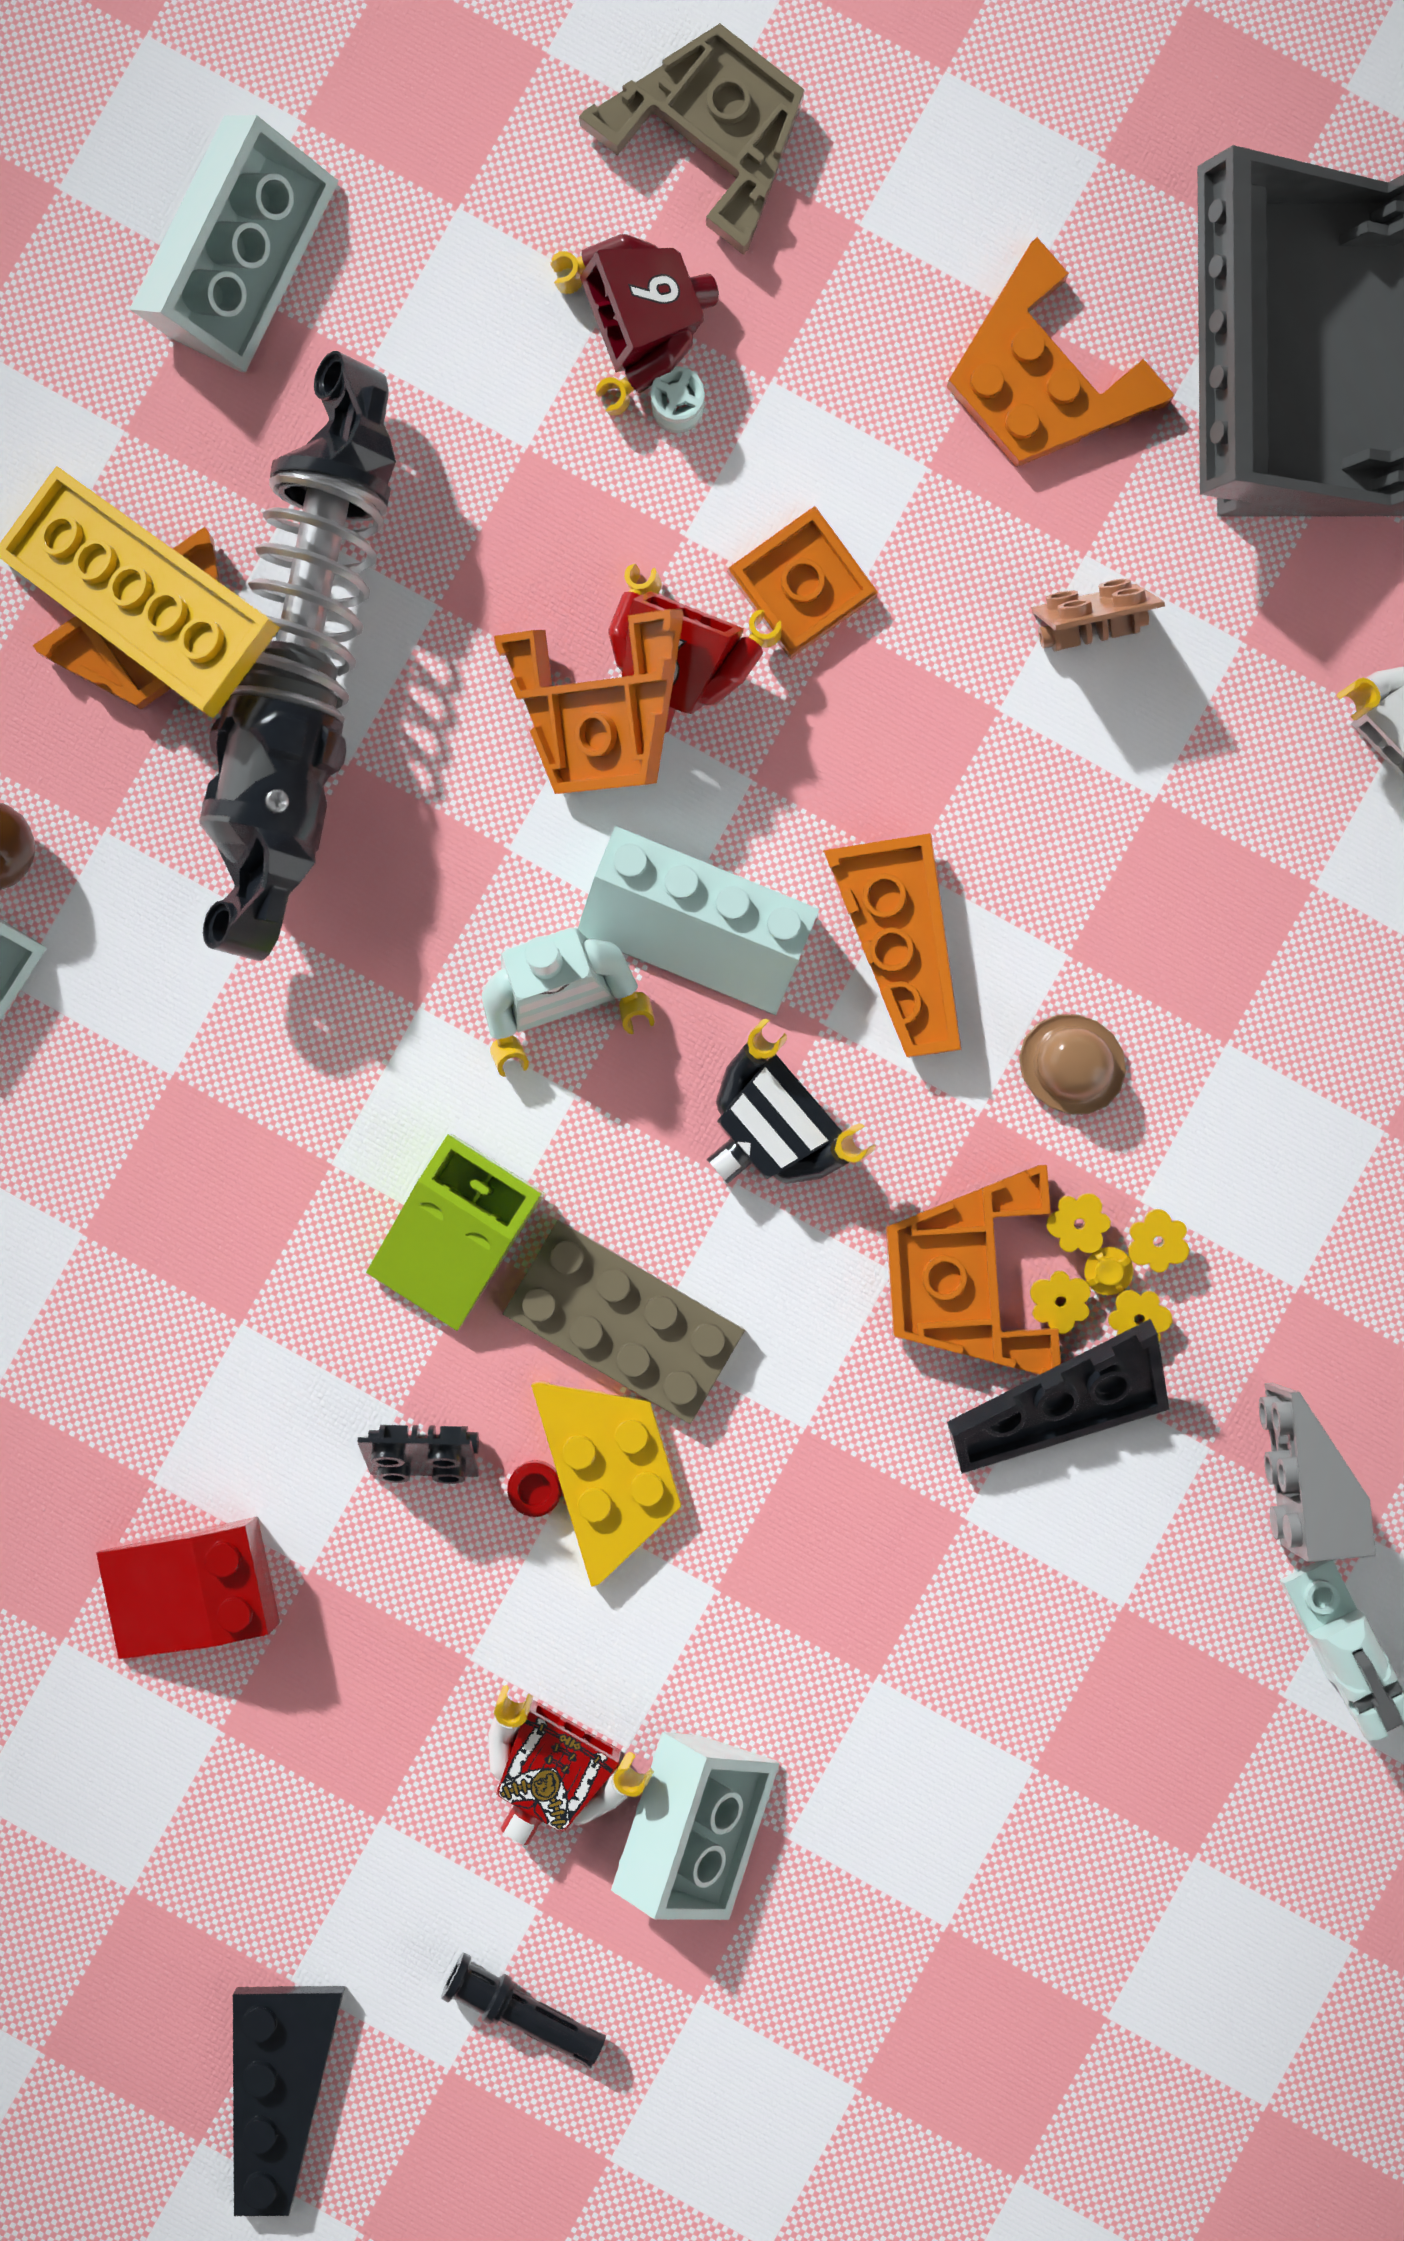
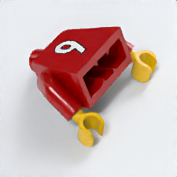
[608,564,782,733]

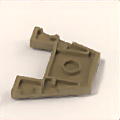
[579,23,805,255]

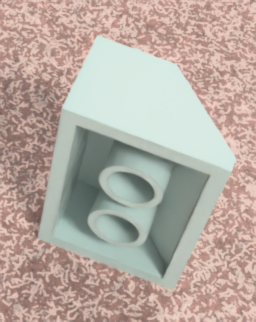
[611,1732,780,1920]

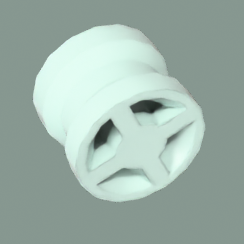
[651,366,705,434]

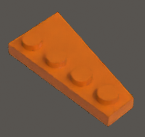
[823,833,962,1058]

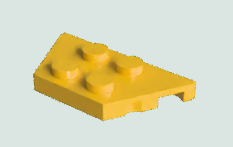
[531,1381,682,1587]

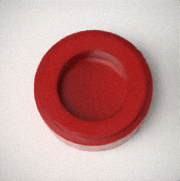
[507,1460,562,1517]

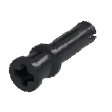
[440,1952,606,2069]

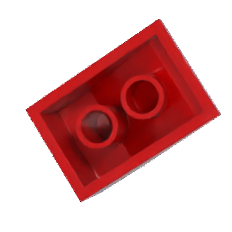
[96,1516,280,1660]

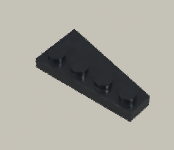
[947,1319,1170,1474]
[233,1986,346,2216]

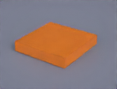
[727,506,878,659]

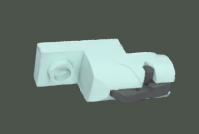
[1279,1560,1404,1741]

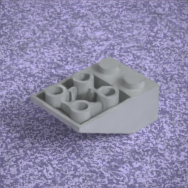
[1259,1382,1376,1562]

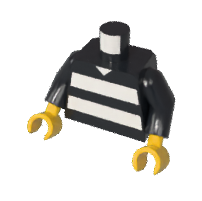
[706,1019,876,1184]

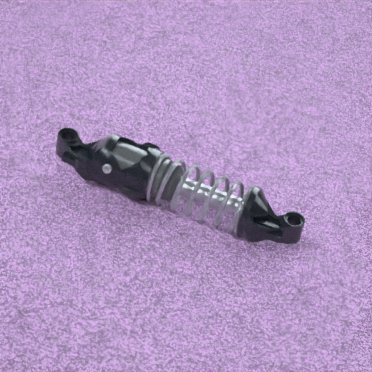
[199,351,396,961]

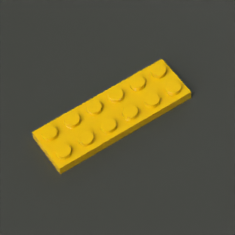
[0,465,280,719]

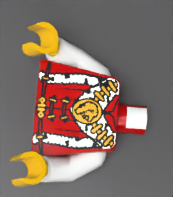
[488,1685,654,1845]

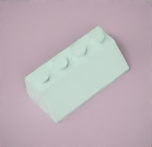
[129,115,339,372]
[578,826,820,1016]

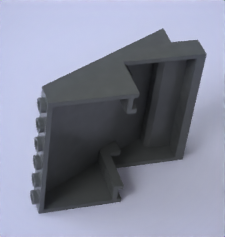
[1197,145,1404,517]

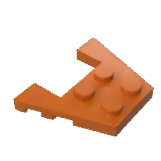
[946,237,1175,467]
[494,609,683,794]
[885,1165,1061,1375]

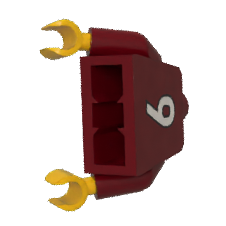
[550,234,719,416]

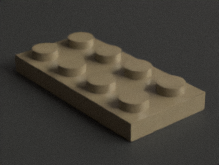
[502,1220,745,1425]

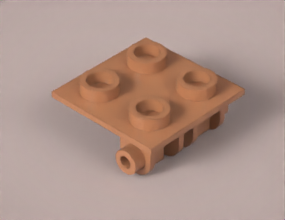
[1031,579,1165,652]

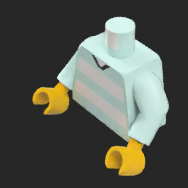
[482,928,655,1077]

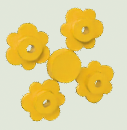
[1030,1193,1189,1342]

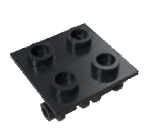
[357,1424,479,1484]

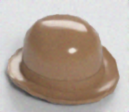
[1019,1014,1126,1115]

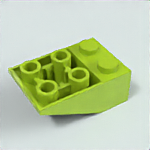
[366,1134,546,1331]

